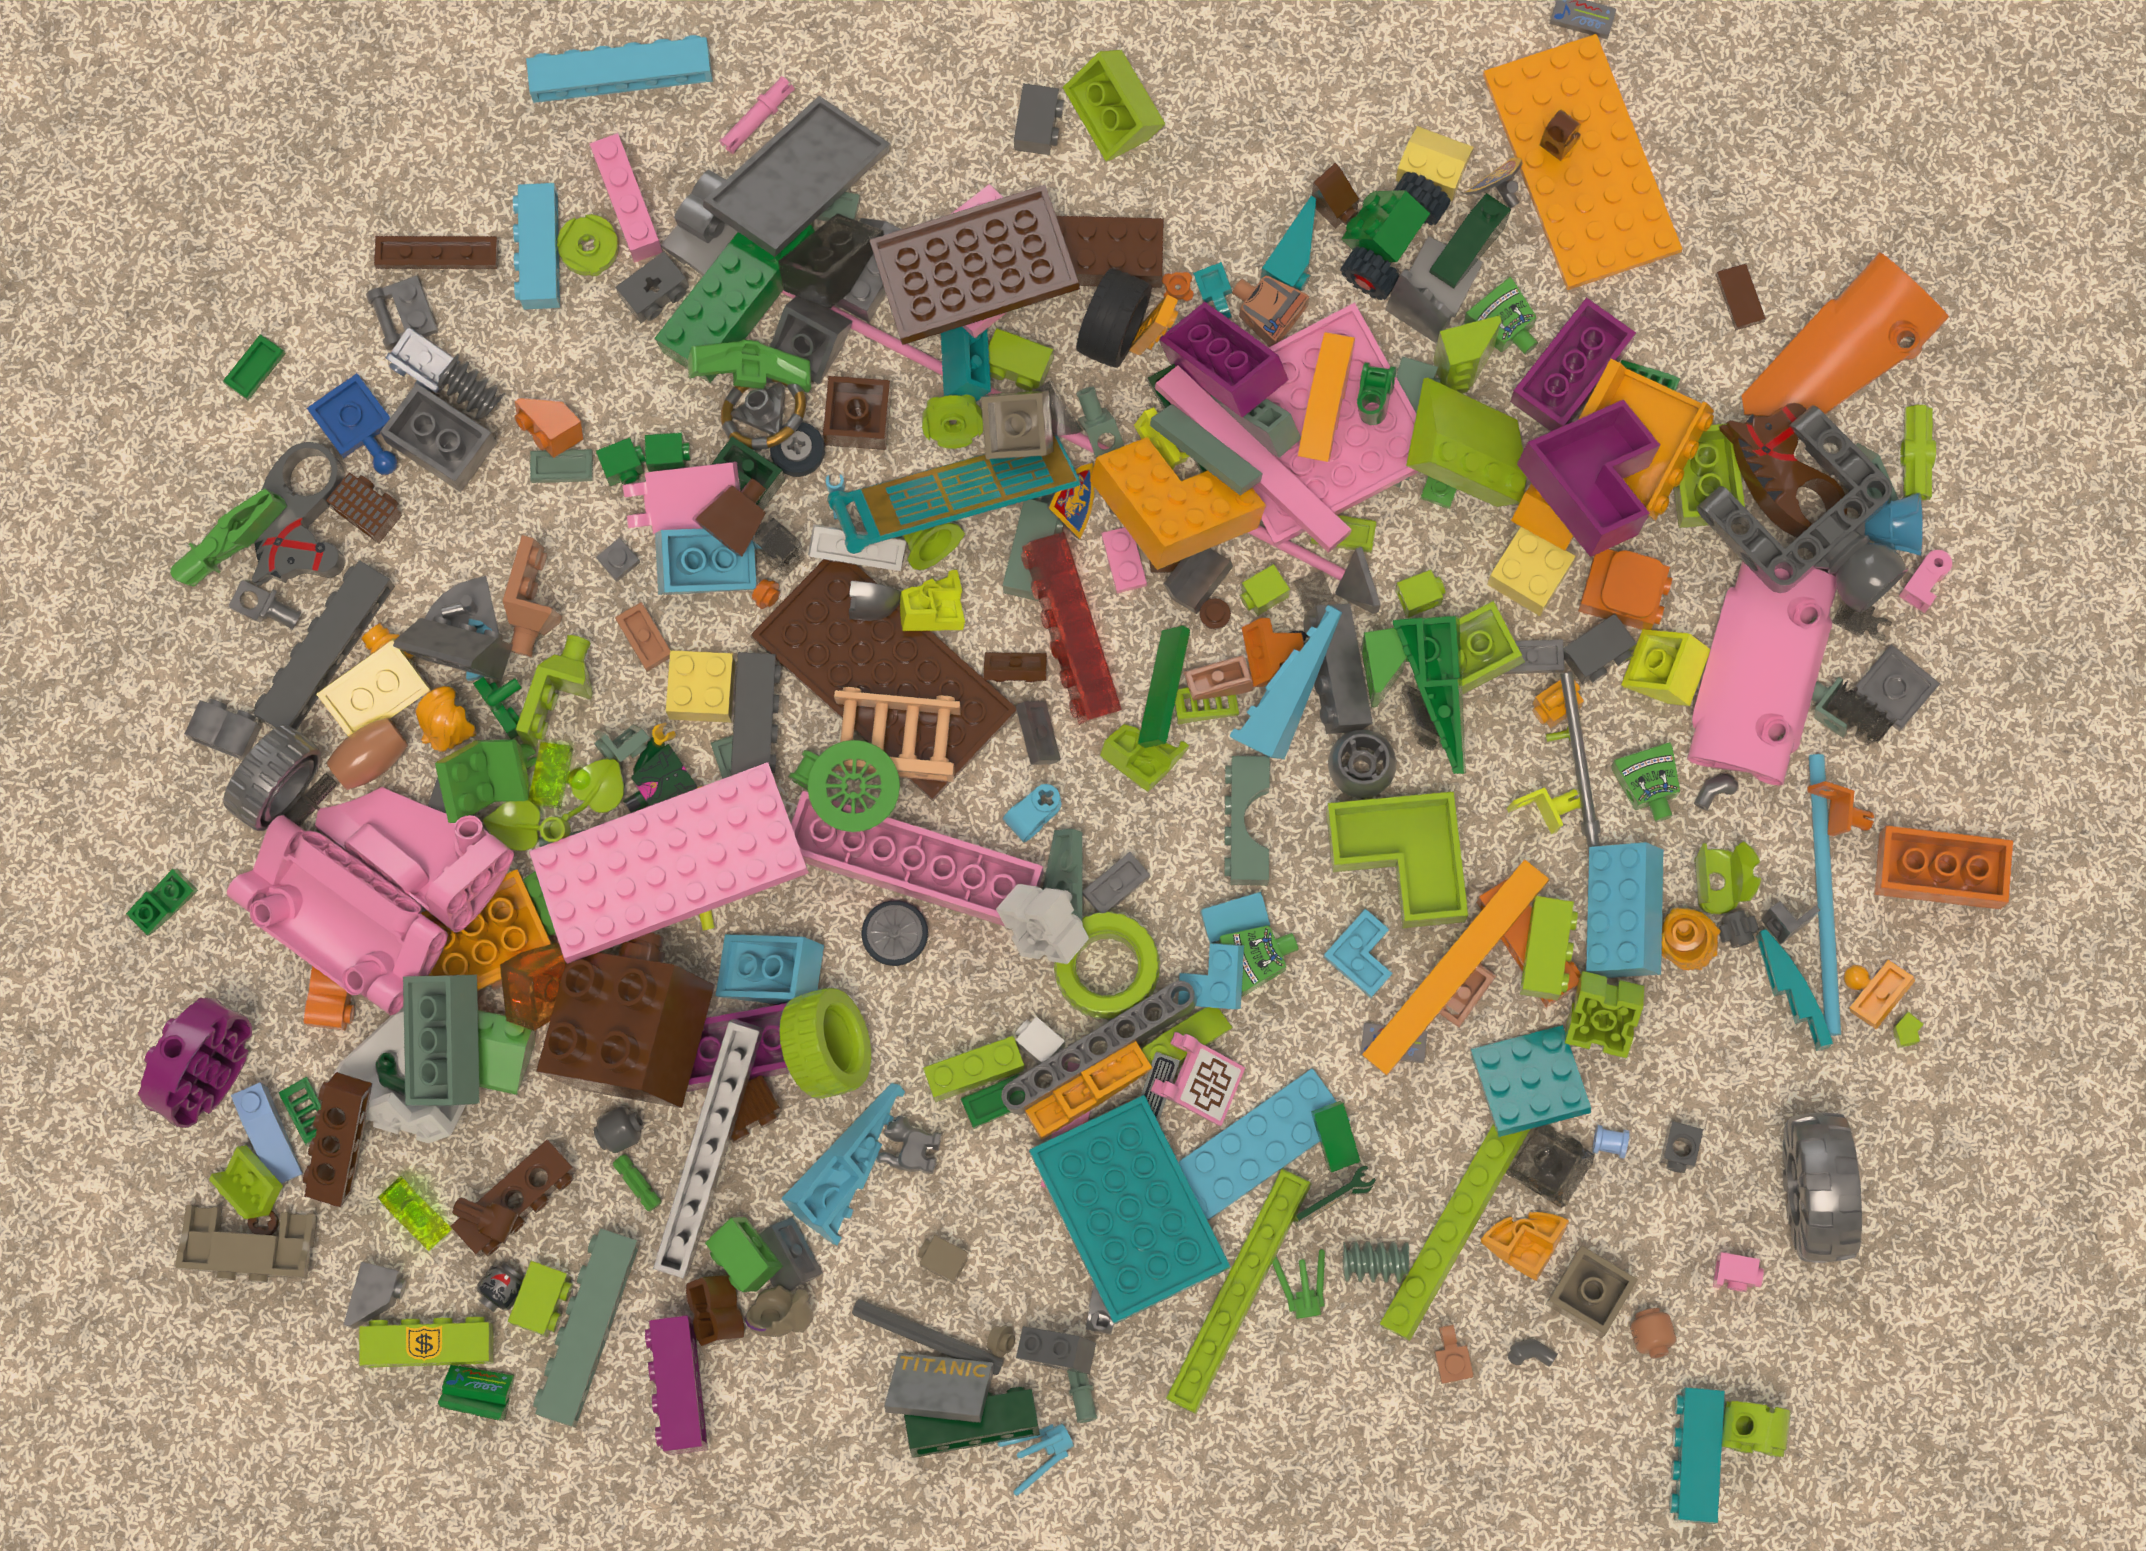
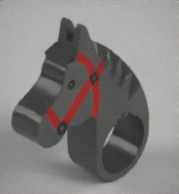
[252,442,345,586]

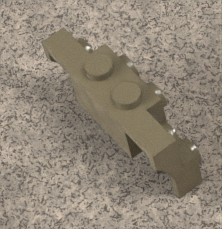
[175,1205,317,1283]

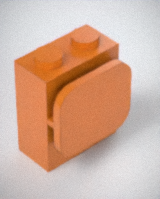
[1578,549,1673,630]

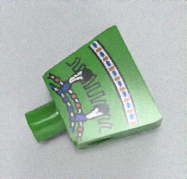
[1464,277,1538,355]
[1611,742,1680,822]
[1219,926,1299,997]

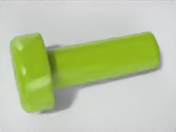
[1545,727,1571,742]

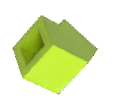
[1892,1012,1924,1048]

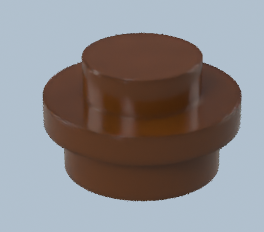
[1200,598,1231,630]

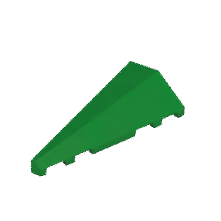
[1393,616,1466,774]

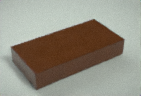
[1716,263,1766,331]

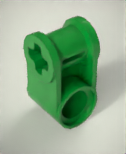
[1357,362,1396,425]

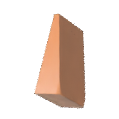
[1184,655,1253,701]
[1439,963,1497,1027]

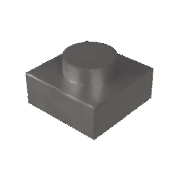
[596,537,640,582]

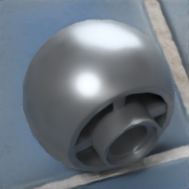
[1328,730,1397,798]

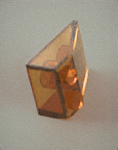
[500,942,566,1031]

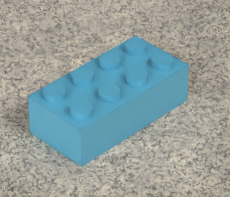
[1586,842,1664,978]

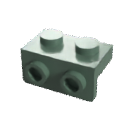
[593,724,650,762]

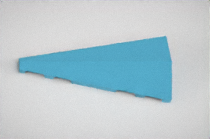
[1230,605,1342,760]
[781,1083,905,1245]

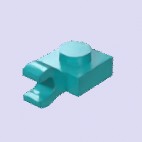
[1193,262,1232,319]

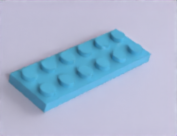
[1178,1068,1350,1221]

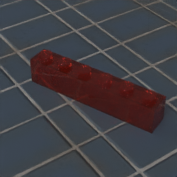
[1021,532,1122,725]

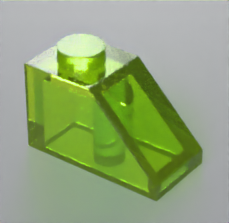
[377,1176,452,1251]

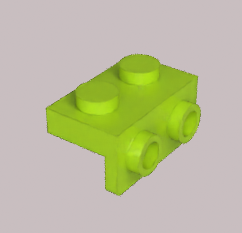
[209,1145,283,1219]

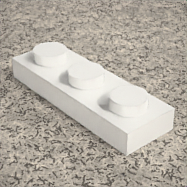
[808,524,906,571]

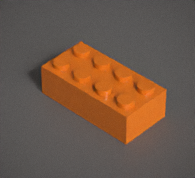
[1874,826,2013,910]

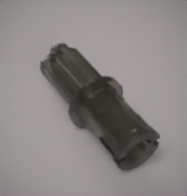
[284,773,337,827]

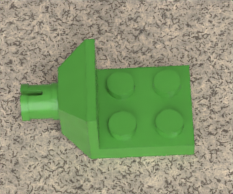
[435,739,537,823]

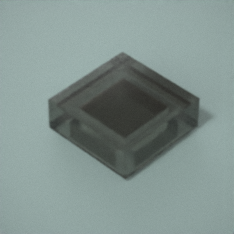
[1293,571,1334,611]

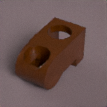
[1539,109,1581,161]

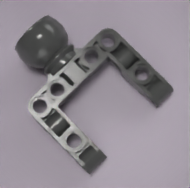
[1696,405,1908,614]

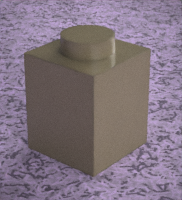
[917,1235,970,1284]

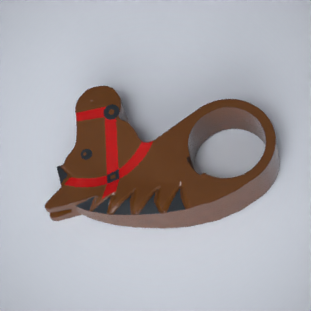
[1719,403,1848,538]

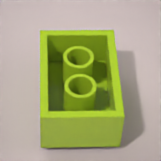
[1674,424,1745,528]
[1459,601,1525,694]

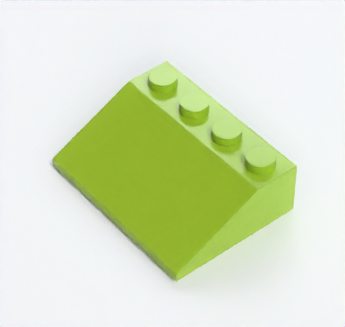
[1406,377,1527,507]

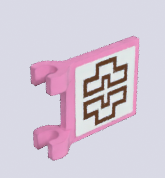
[1151,1032,1245,1126]

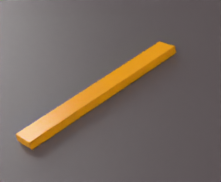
[1362,859,1550,1076]

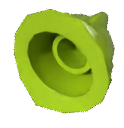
[903,522,965,570]

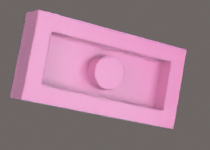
[1101,527,1147,593]

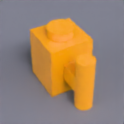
[1532,680,1584,728]

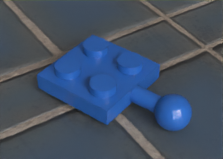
[307,373,397,475]

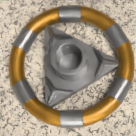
[721,377,806,450]

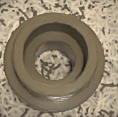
[987,1325,1015,1358]

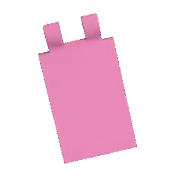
[623,462,740,534]

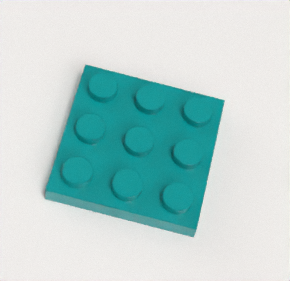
[1471,1025,1591,1137]

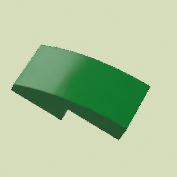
[126,869,198,936]

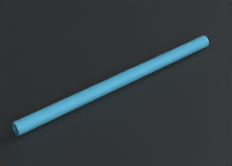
[1809,754,1841,1036]

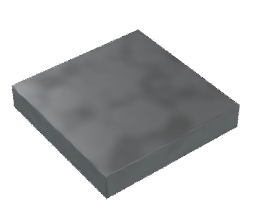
[1851,644,1940,732]

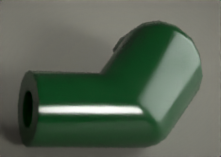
[375,1053,405,1096]

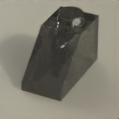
[1400,683,1443,751]

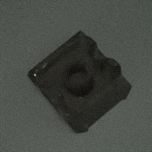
[1505,1124,1595,1208]

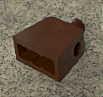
[692,478,766,557]

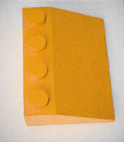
[421,869,556,991]

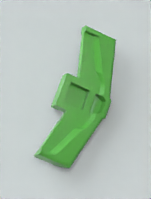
[688,339,811,393]

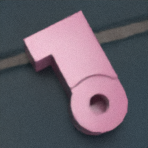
[1899,550,1952,613]

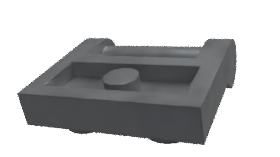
[366,275,439,350]

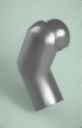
[1694,773,1738,811]

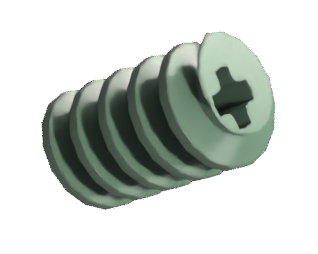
[1343,1241,1409,1283]

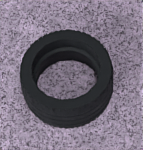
[1076,268,1152,368]

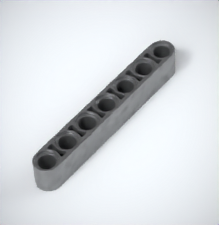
[1001,981,1197,1115]

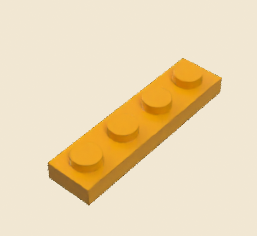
[1129,295,1178,355]

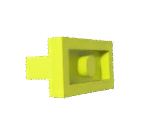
[1133,407,1190,470]

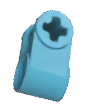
[1002,784,1062,843]

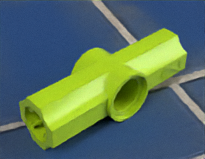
[1900,405,1936,501]

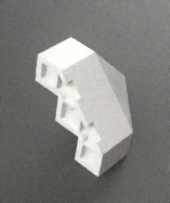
[334,1007,466,1143]

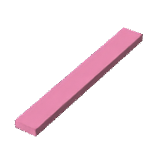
[1155,365,1352,553]

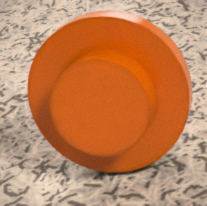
[752,579,780,609]

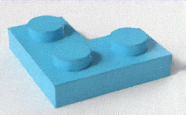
[1323,909,1392,999]
[1178,943,1244,1009]

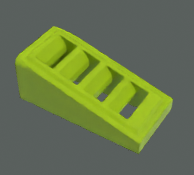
[1175,688,1239,724]

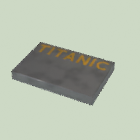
[884,1353,994,1422]

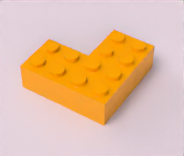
[1090,437,1266,570]

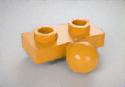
[1844,960,1915,1029]

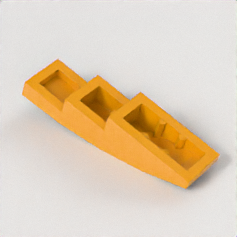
[1298,332,1356,462]
[1025,1041,1152,1140]

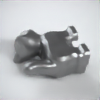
[877,1115,942,1174]

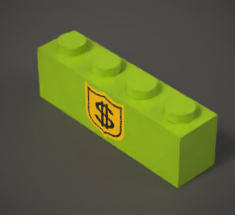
[359,1317,493,1368]

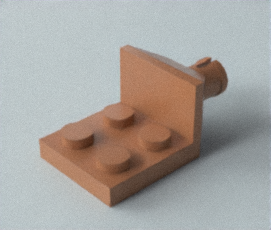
[503,535,563,657]

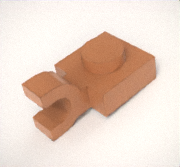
[1434,1325,1474,1384]

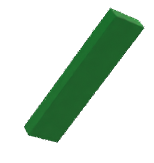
[1138,625,1190,748]

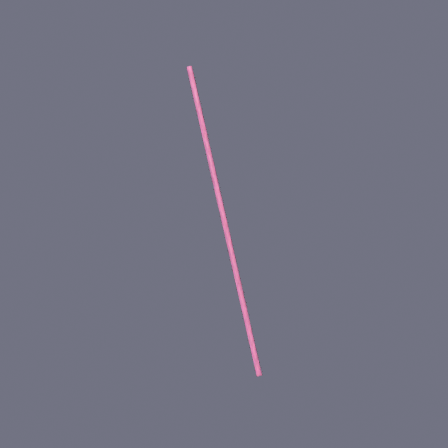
[781,283,1346,581]

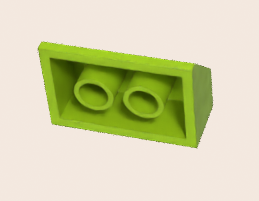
[1062,50,1165,162]
[1433,315,1501,394]

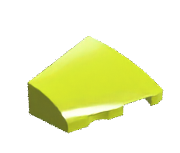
[900,570,965,631]

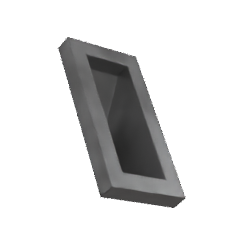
[1335,547,1381,614]

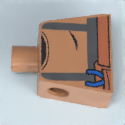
[1232,276,1310,347]

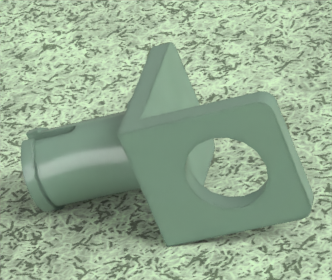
[1076,387,1124,457]
[1811,677,1847,738]

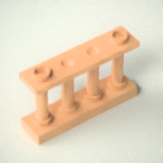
[833,687,961,782]

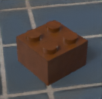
[823,376,892,450]

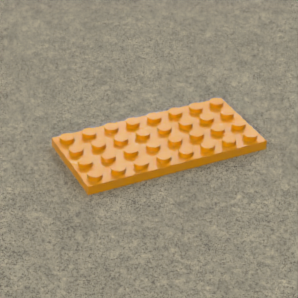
[1483,34,1683,290]

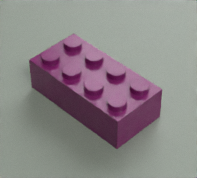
[1510,297,1636,431]
[1159,302,1289,418]
[687,1003,789,1092]
[645,1315,708,1455]

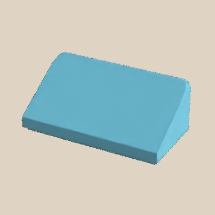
[1200,892,1270,944]

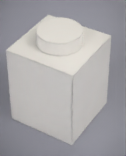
[1015,1017,1066,1064]

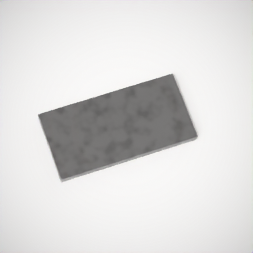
[703,96,890,257]

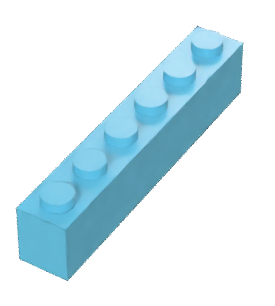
[526,35,713,103]

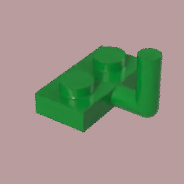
[473,677,522,739]

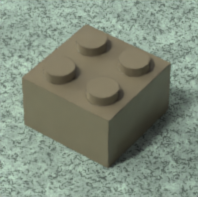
[981,390,1054,459]
[1545,1245,1638,1338]

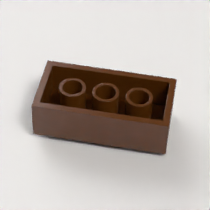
[1056,216,1164,288]

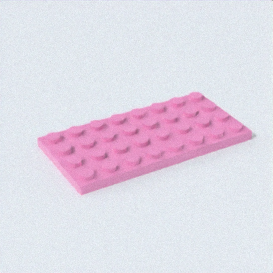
[529,762,809,964]

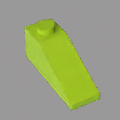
[1141,1007,1233,1073]

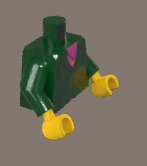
[623,722,703,813]

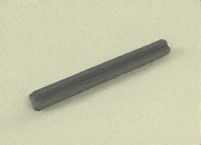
[852,1299,1003,1375]

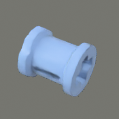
[1592,1124,1630,1159]

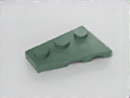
[1042,829,1082,921]

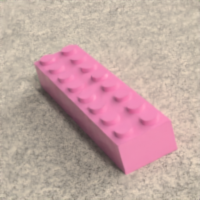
[791,791,1044,926]

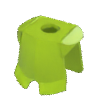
[1694,841,1761,914]

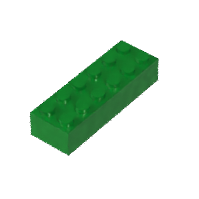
[654,225,820,383]

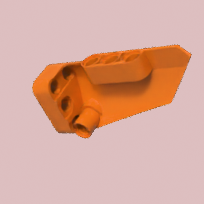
[1741,252,1949,417]

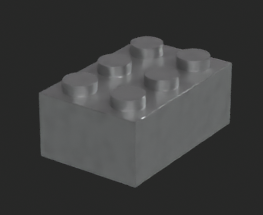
[380,383,497,492]

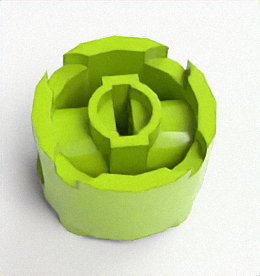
[1721,1401,1791,1457]

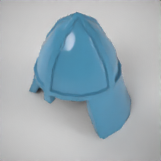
[1865,492,1923,556]

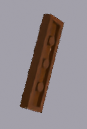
[374,236,499,269]

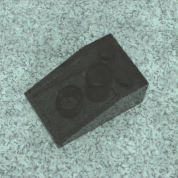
[778,214,884,309]

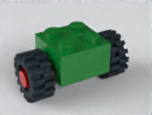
[1340,172,1450,300]

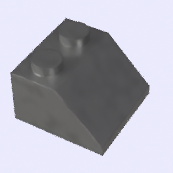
[770,293,853,384]

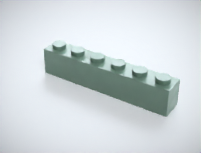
[533,1228,640,1428]

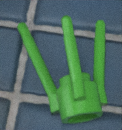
[1272,1249,1325,1319]

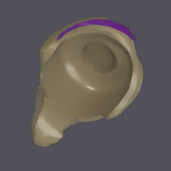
[745,1285,813,1337]

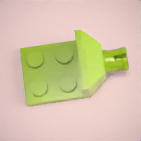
[516,635,593,747]

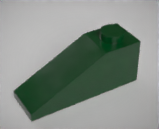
[1429,193,1511,289]

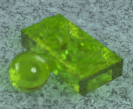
[528,741,591,809]

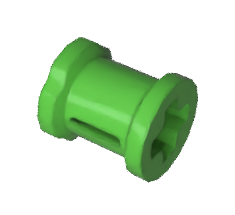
[788,750,819,790]

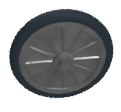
[861,900,928,966]

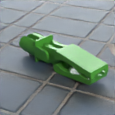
[170,488,287,587]

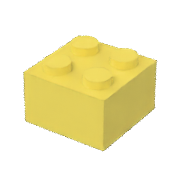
[1487,527,1576,616]
[666,650,736,723]

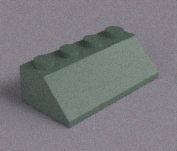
[403,975,480,1106]

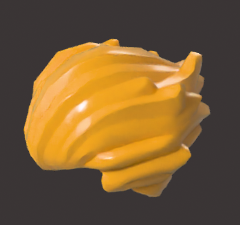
[415,686,477,752]
[1662,907,1721,971]

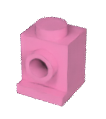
[1713,1252,1764,1292]

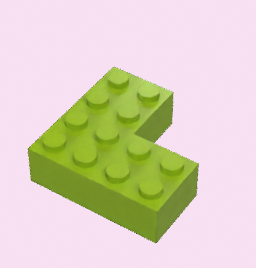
[1326,791,1468,928]

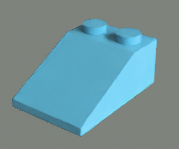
[655,529,756,595]
[715,934,824,1005]

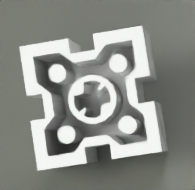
[996,884,1089,964]

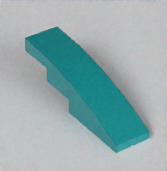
[1756,929,1833,1051]

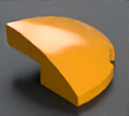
[1481,1212,1569,1281]

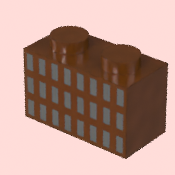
[326,472,402,544]

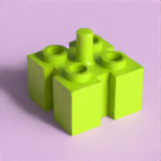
[1565,971,1644,1058]

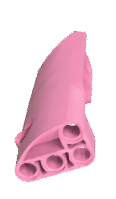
[315,787,514,932]

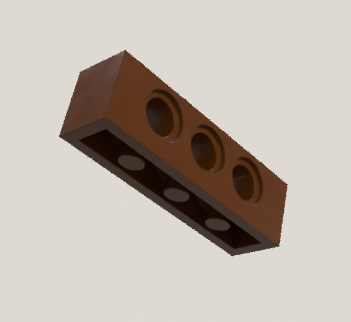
[303,1072,373,1208]
[450,1139,576,1257]

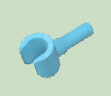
[825,474,845,519]

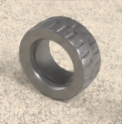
[223,725,321,831]

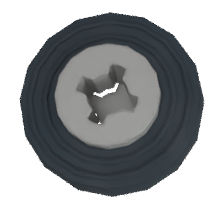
[770,422,825,477]

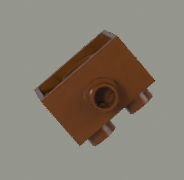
[536,932,715,1108]

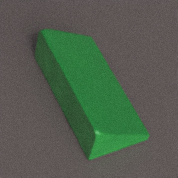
[438,1394,510,1422]

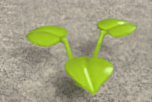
[483,759,624,851]

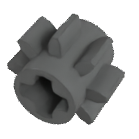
[1719,910,1759,948]

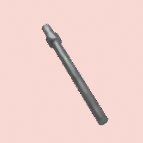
[1560,672,1601,854]

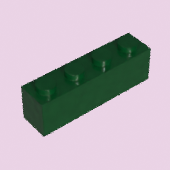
[904,1387,1040,1458]

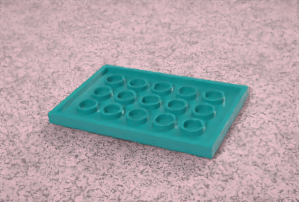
[1029,1095,1231,1325]

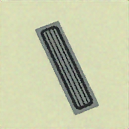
[1141,1052,1180,1122]

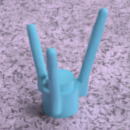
[998,1423,1074,1496]

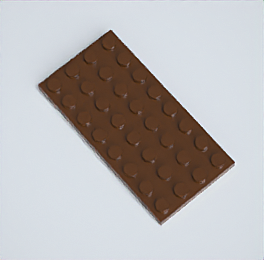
[751,559,1017,801]

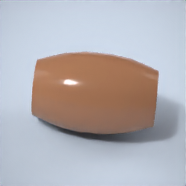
[326,717,408,790]

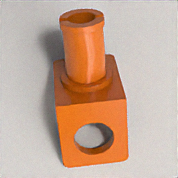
[1807,781,1874,836]

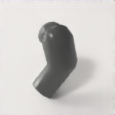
[1508,1339,1558,1367]

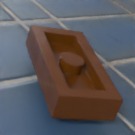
[984,652,1047,683]

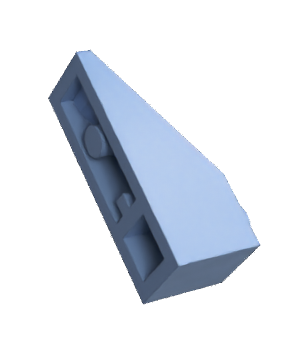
[231,1082,303,1184]

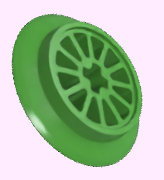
[808,740,900,832]

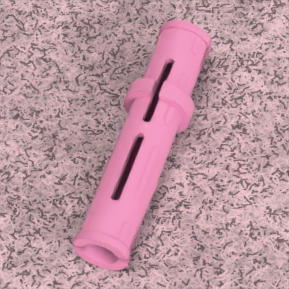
[719,76,795,154]

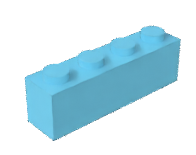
[513,183,560,310]

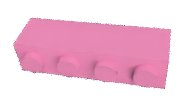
[589,133,662,263]

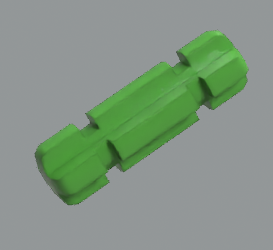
[613,1154,661,1212]

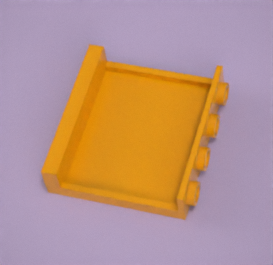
[1579,359,1714,521]

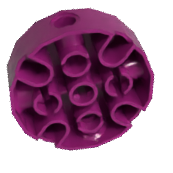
[138,997,252,1128]

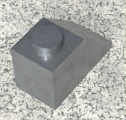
[343,1262,406,1329]

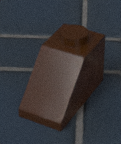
[1312,163,1359,229]

